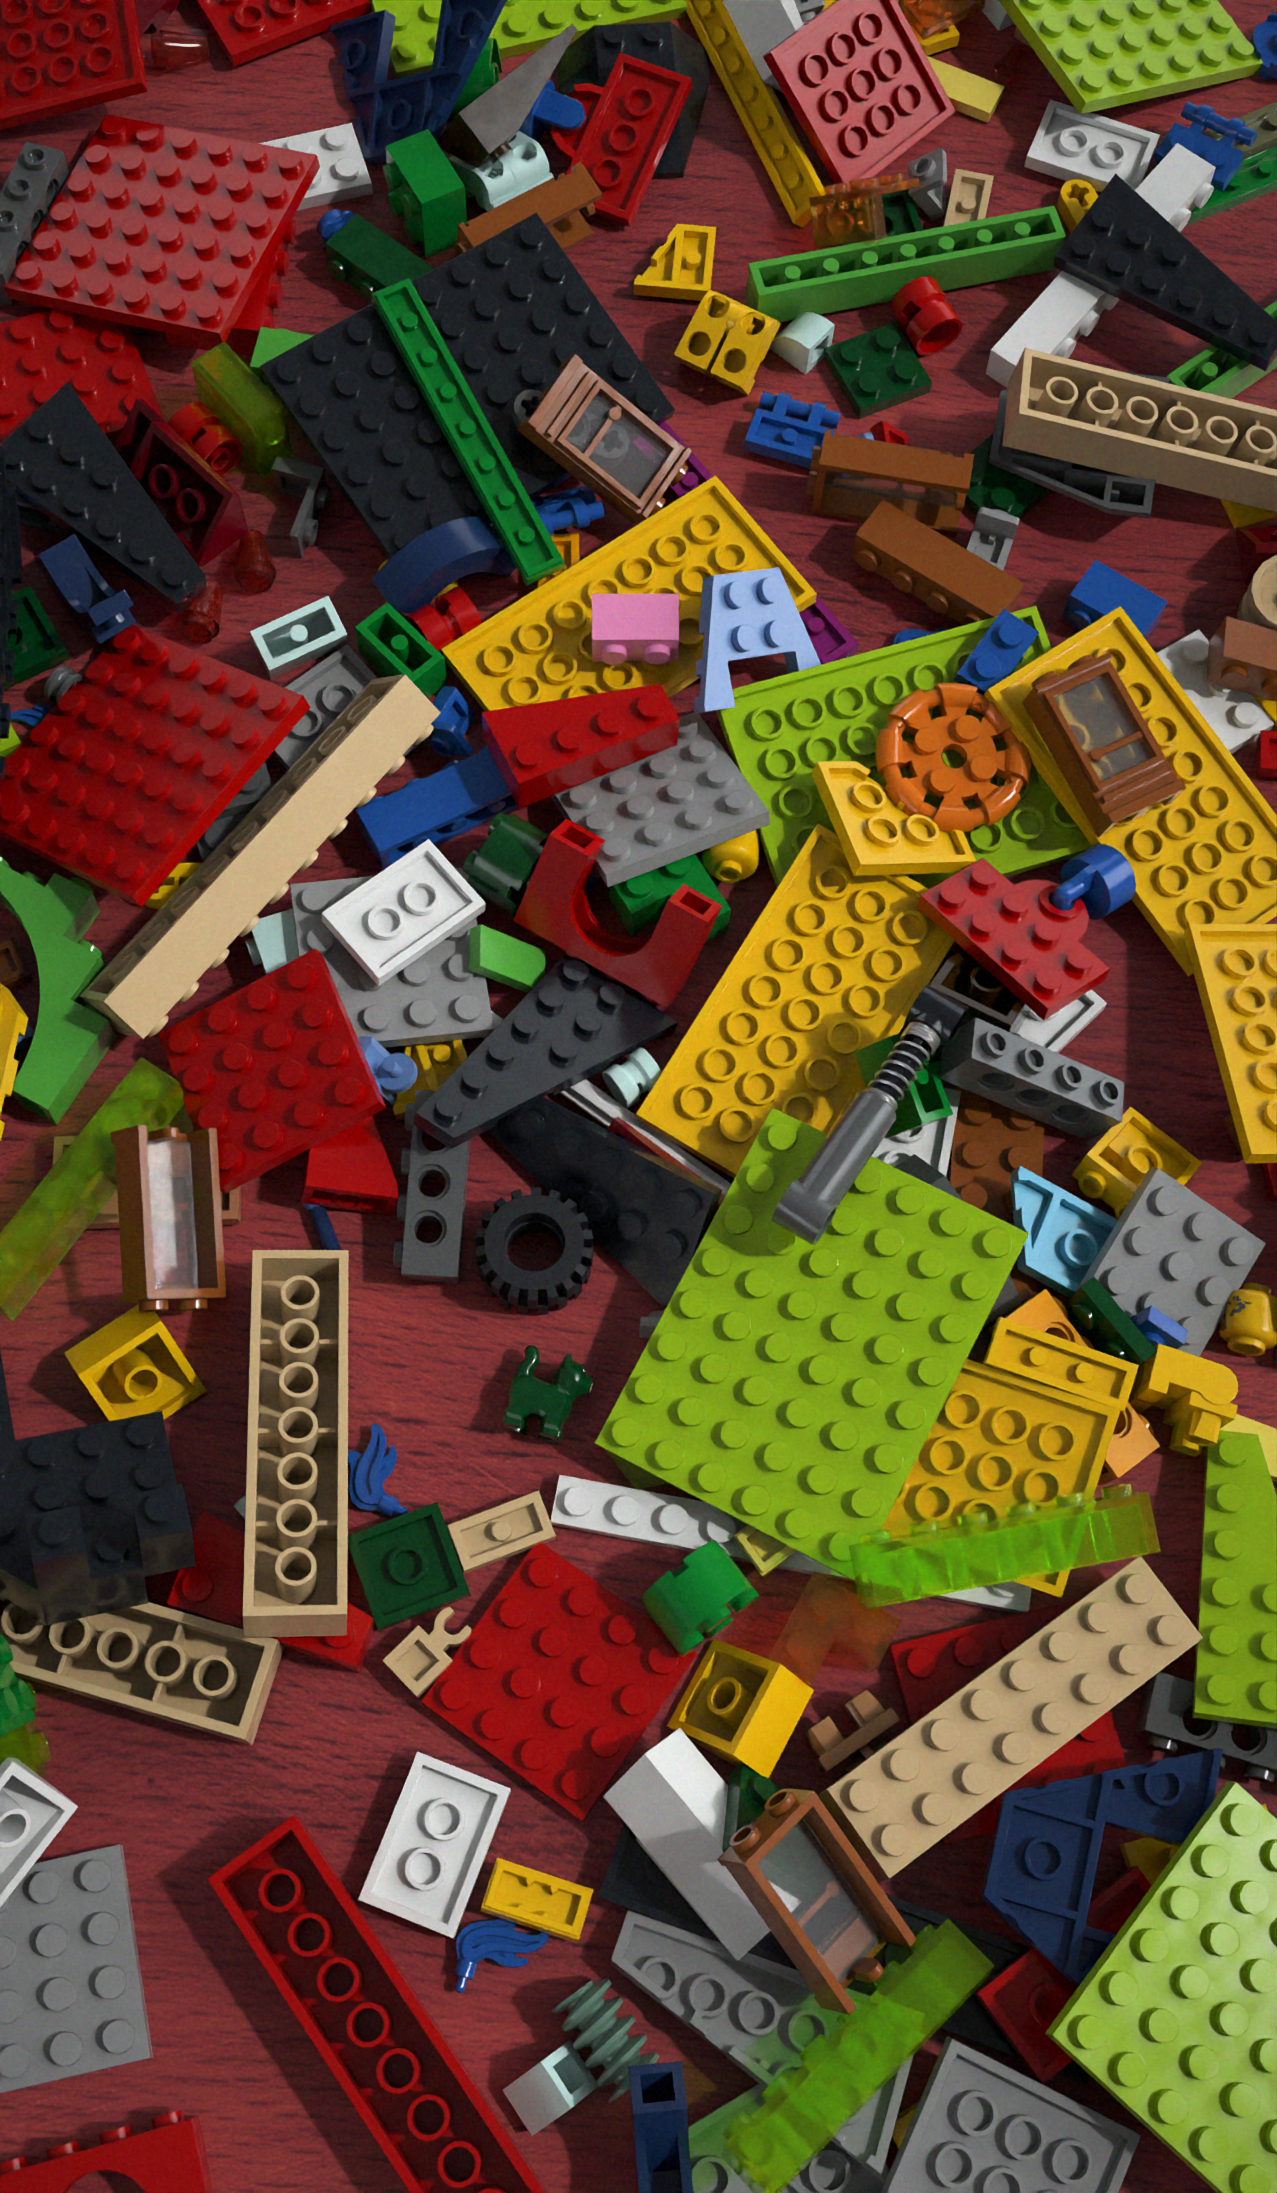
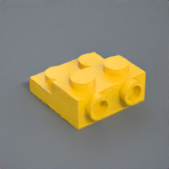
[1072,1106,1203,1220]

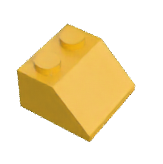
[64,1304,207,1421]
[667,1639,814,1778]

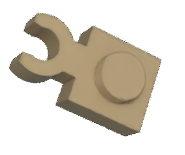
[382,1607,472,1698]

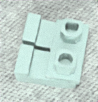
[448,130,554,211]

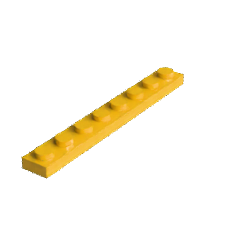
[685,0,830,227]

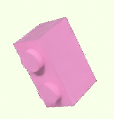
[592,594,679,665]

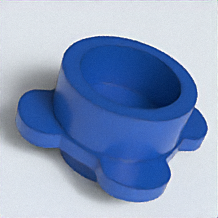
[317,209,354,252]

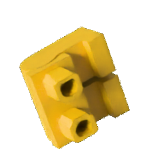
[673,290,781,396]
[1128,1343,1238,1457]

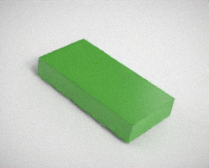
[469,924,545,993]

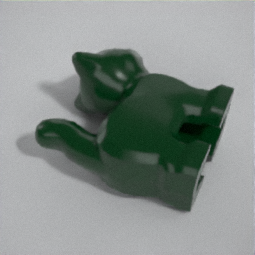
[502,1345,593,1445]

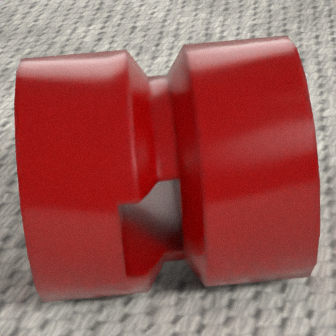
[891,276,963,356]
[168,401,243,478]
[405,587,482,654]

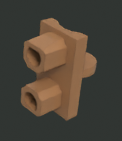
[805,1690,900,1774]

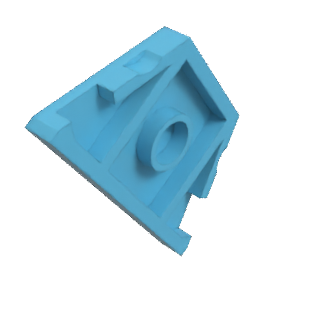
[1010,1166,1118,1298]

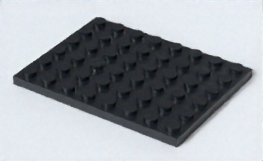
[260,212,675,560]

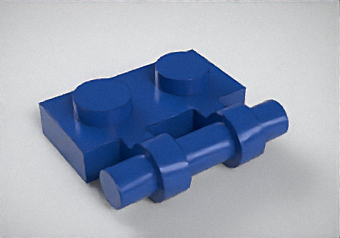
[1155,102,1258,192]
[744,391,841,469]
[531,485,605,536]

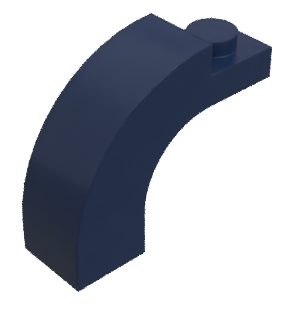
[371,517,516,613]
[33,534,136,644]
[628,2061,693,2193]

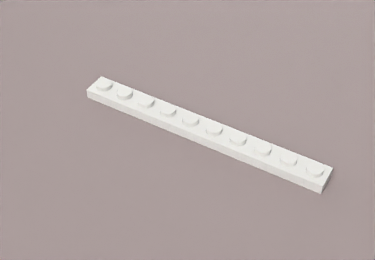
[550,1475,1031,1614]

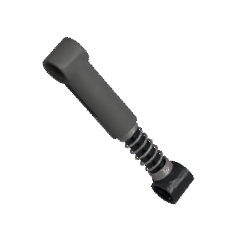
[772,985,968,1246]

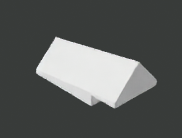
[722,0,803,93]
[603,1728,801,1961]
[0,1757,78,1907]

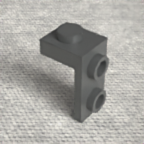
[272,455,332,558]

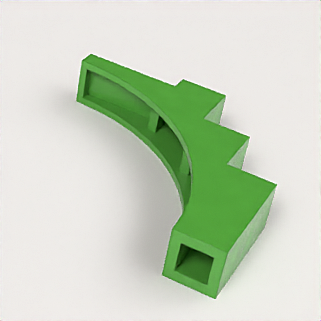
[0,857,117,1125]

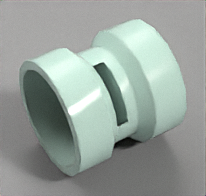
[602,1047,662,1109]

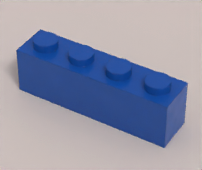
[356,745,518,871]

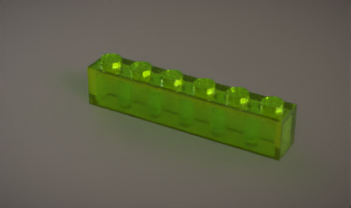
[0,1057,184,1322]
[848,1483,1161,1609]
[721,1919,994,2193]

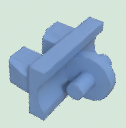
[359,1036,418,1109]

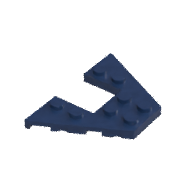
[329,0,507,166]
[980,1748,1223,1988]

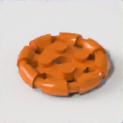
[875,683,1032,833]

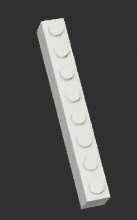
[986,143,1216,389]

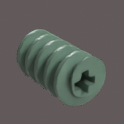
[550,1978,659,2103]

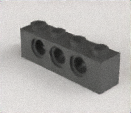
[0,141,70,306]
[939,1017,1125,1141]
[393,1090,471,1284]
[1134,1672,1277,1784]

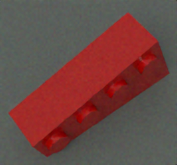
[482,684,680,809]
[166,1509,376,1674]

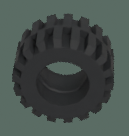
[475,1187,593,1316]

